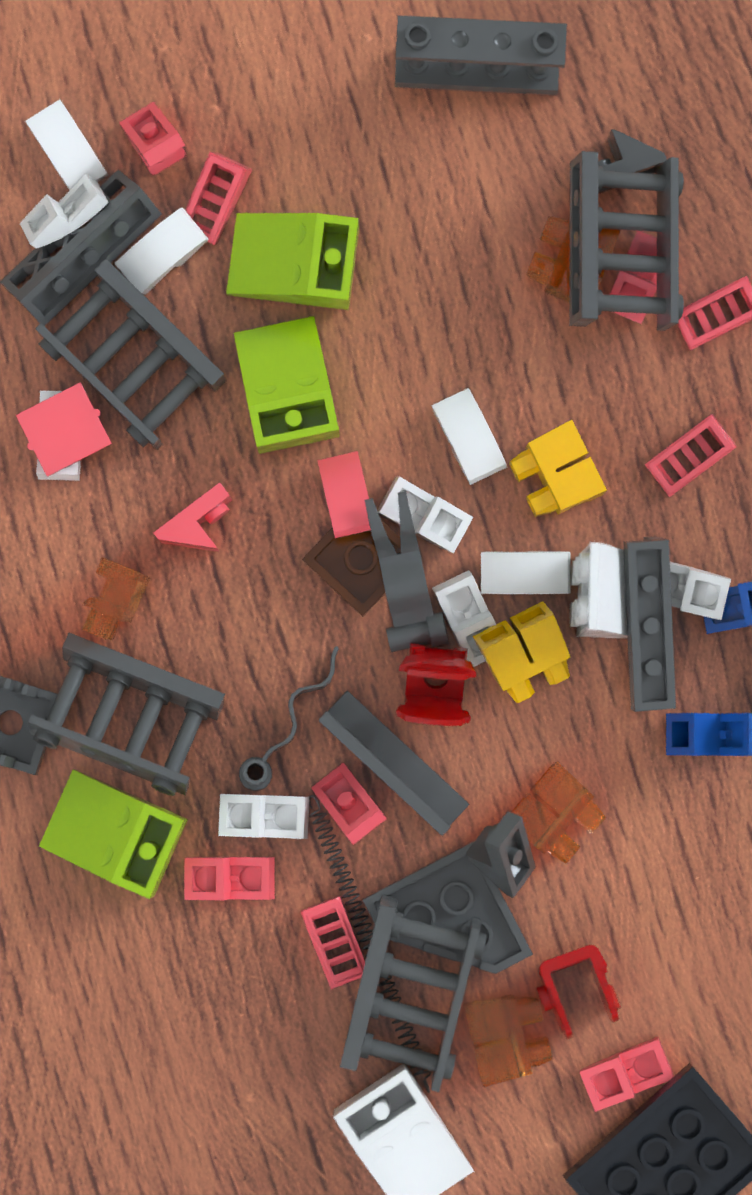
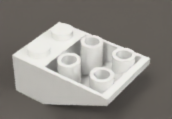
[570,542,627,639]
[333,1064,474,1195]

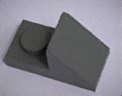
[598,129,667,194]
[466,811,536,898]

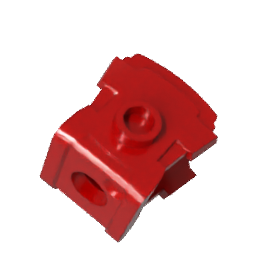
[396,643,476,726]
[536,945,621,1040]

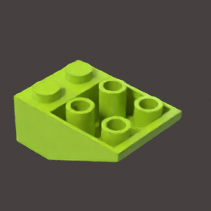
[226,213,359,310]
[234,316,340,454]
[39,769,188,899]

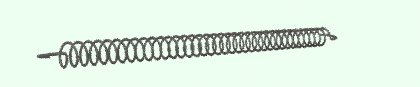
[309,795,432,1093]

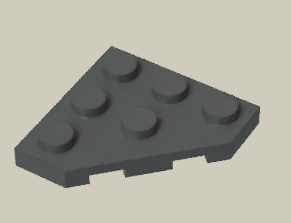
[362,841,533,974]

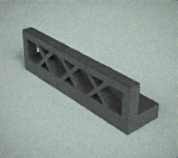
[0,170,162,326]
[623,536,676,712]
[318,691,470,836]

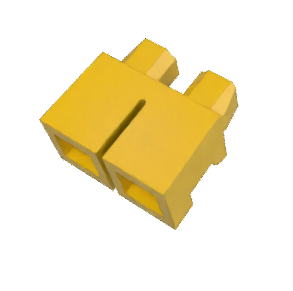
[509,420,607,517]
[472,601,571,703]

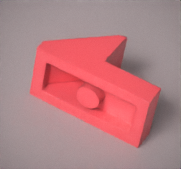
[119,102,186,175]
[153,482,232,551]
[311,762,387,845]

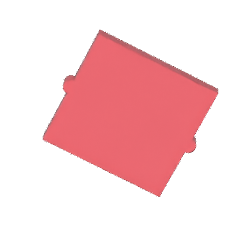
[15,382,113,477]

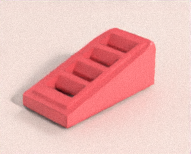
[185,152,252,245]
[677,276,752,351]
[645,414,737,497]
[300,895,365,989]

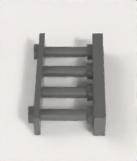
[395,15,567,95]
[569,151,684,331]
[35,259,227,450]
[28,633,225,796]
[340,895,487,1092]

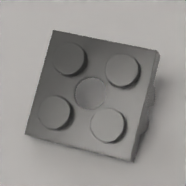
[0,676,58,775]

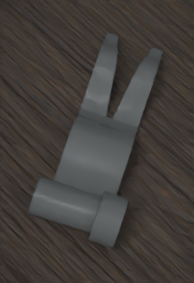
[365,491,449,652]
[239,646,339,791]

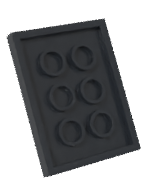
[563,1063,752,1195]

